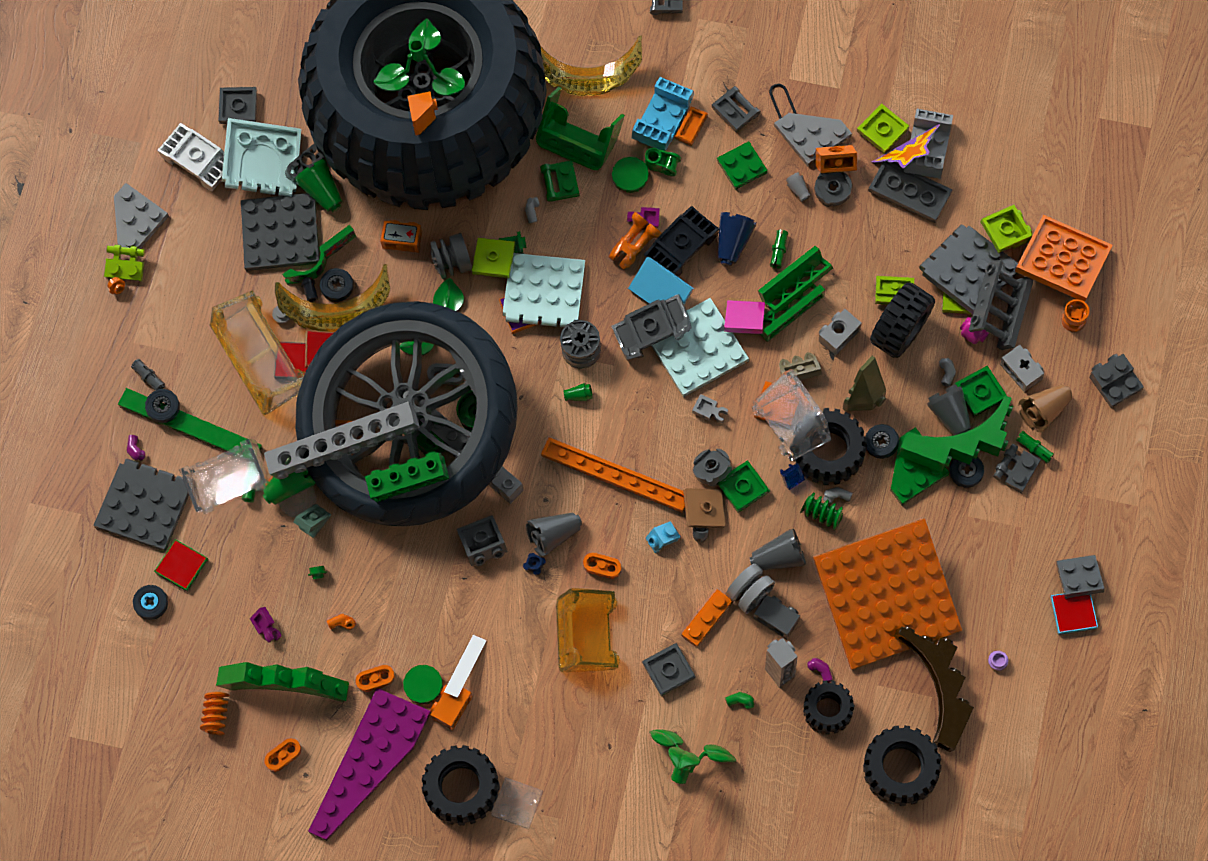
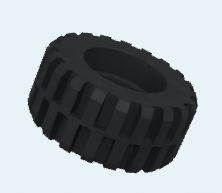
[870,283,935,358]
[792,408,866,485]
[863,725,942,806]
[422,745,500,826]

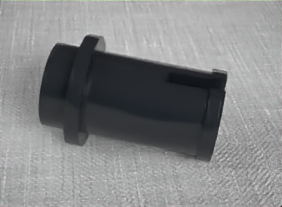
[301,277,318,302]

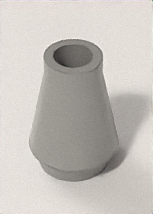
[786,172,811,201]

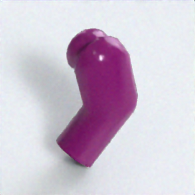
[127,435,145,461]
[807,658,833,683]

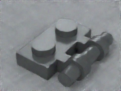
[993,444,1041,493]

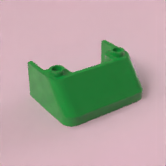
[536,87,625,170]

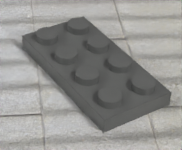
[868,160,952,223]

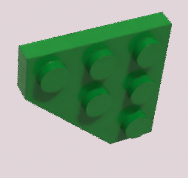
[890,427,949,506]

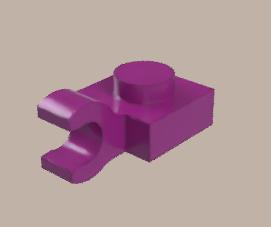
[627,207,660,228]
[250,607,281,643]

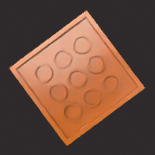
[1015,215,1113,302]

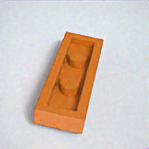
[681,589,733,647]

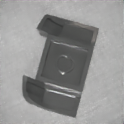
[611,294,692,360]

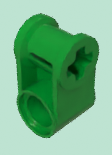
[645,148,681,176]

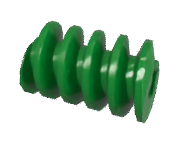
[800,492,844,530]

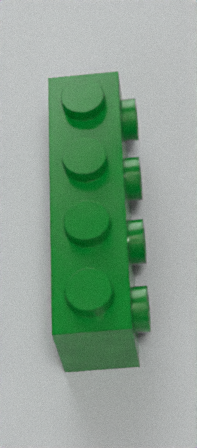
[365,452,449,502]

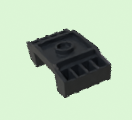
[644,206,719,277]

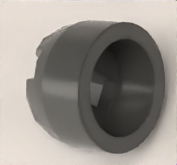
[692,528,708,542]

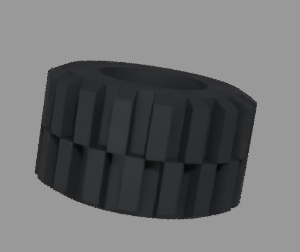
[803,680,854,735]

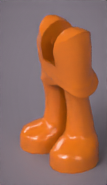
[609,212,662,270]

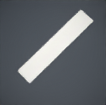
[444,635,486,698]

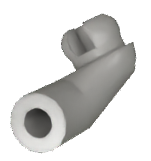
[525,197,540,223]
[939,358,956,387]
[823,487,853,504]

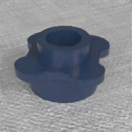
[523,553,546,575]

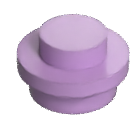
[988,651,1008,671]

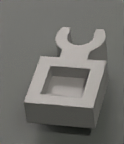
[692,394,728,423]

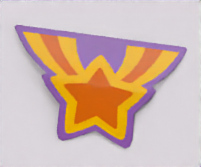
[872,124,940,168]

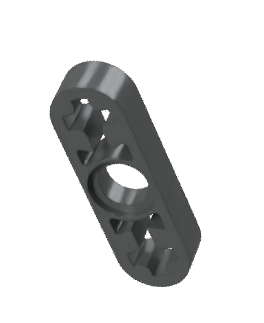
[285,143,325,181]

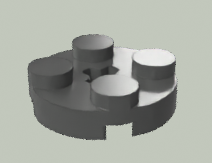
[814,172,852,207]
[693,449,732,486]

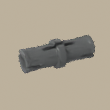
[131,359,165,391]

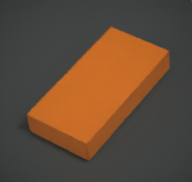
[675,106,708,146]

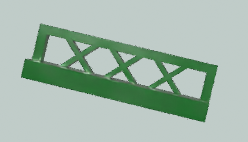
[758,246,833,313]
[760,280,825,342]

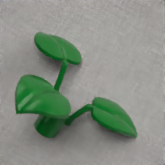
[373,19,465,96]
[400,278,464,355]
[649,729,737,784]

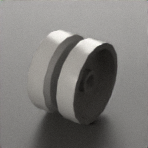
[726,564,775,614]

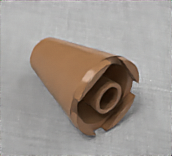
[1018,384,1072,432]

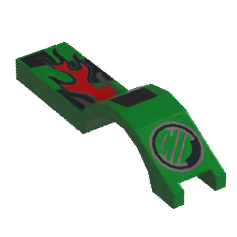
[282,225,356,285]

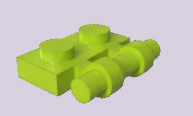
[104,244,145,281]

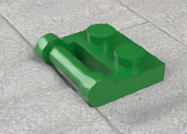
[540,160,580,202]

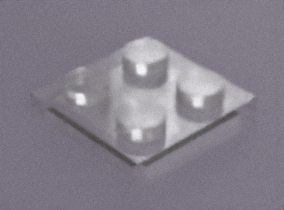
[491,777,543,829]

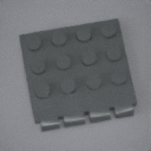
[919,224,1018,314]
[93,459,192,552]

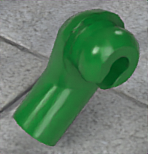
[725,692,755,709]

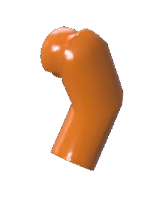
[326,614,356,630]

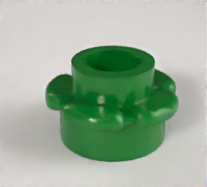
[308,566,327,579]

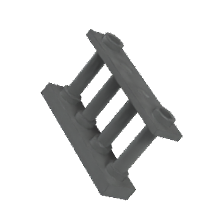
[969,260,1034,350]

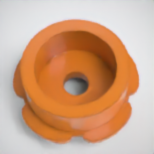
[107,277,125,294]

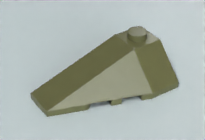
[843,355,886,411]

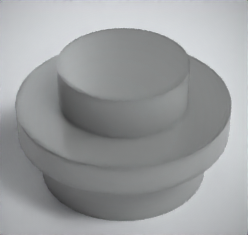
[272,305,291,323]

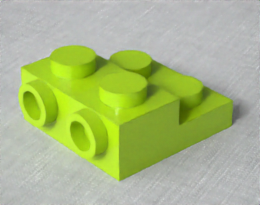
[980,205,1032,253]

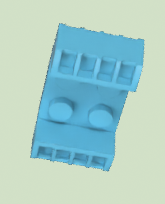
[632,77,694,151]

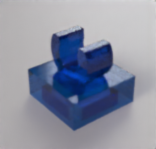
[780,463,805,490]

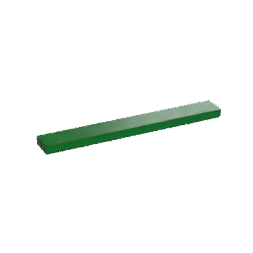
[118,388,262,463]

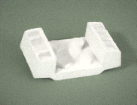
[157,123,224,191]

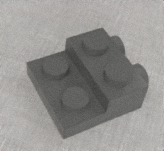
[1089,354,1144,408]
[457,515,507,566]

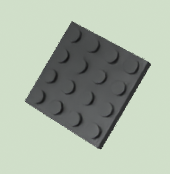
[241,193,319,271]

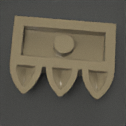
[779,352,822,384]

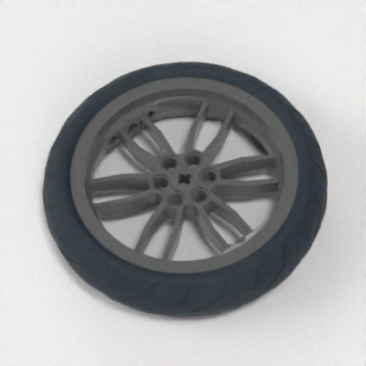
[295,301,518,526]

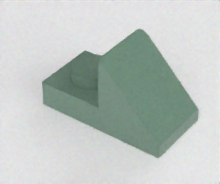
[293,504,331,538]

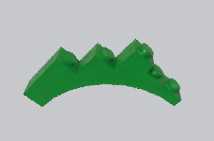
[898,396,1013,473]
[216,662,349,702]

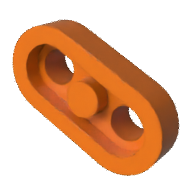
[583,553,621,579]
[355,665,395,692]
[264,738,301,772]

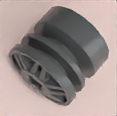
[430,233,472,279]
[560,320,601,369]

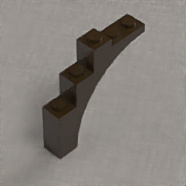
[894,626,974,752]

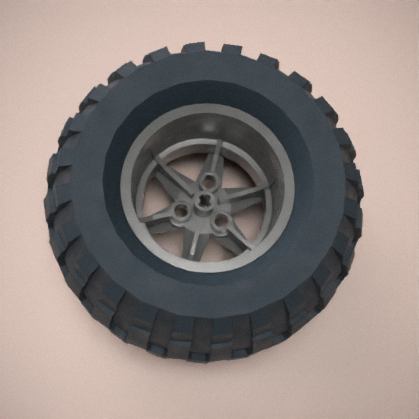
[298,0,547,210]

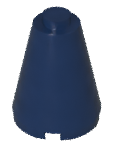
[718,212,757,266]

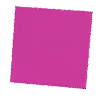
[724,300,765,334]

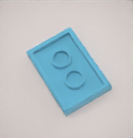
[628,257,694,304]

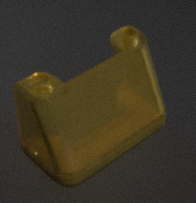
[556,588,620,673]

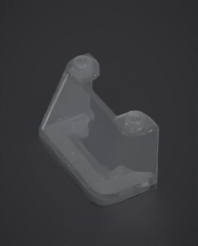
[751,369,831,462]
[179,439,269,514]

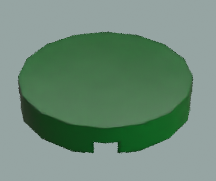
[612,157,649,193]
[403,665,443,704]

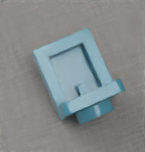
[646,521,681,553]

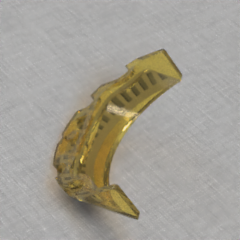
[540,36,642,96]
[275,264,390,332]

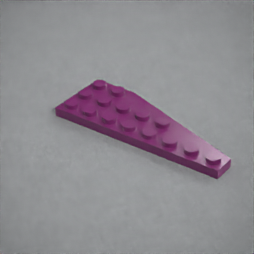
[308,688,431,841]

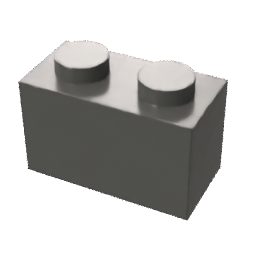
[754,595,800,640]

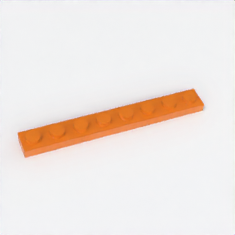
[541,437,685,513]

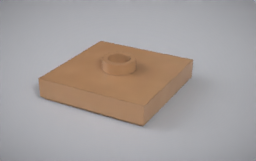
[683,488,726,528]

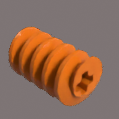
[200,692,230,735]

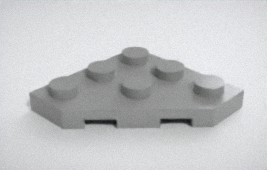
[774,113,852,167]
[114,183,169,249]

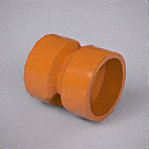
[1061,299,1090,332]

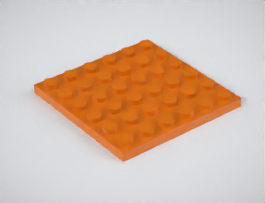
[813,518,962,670]

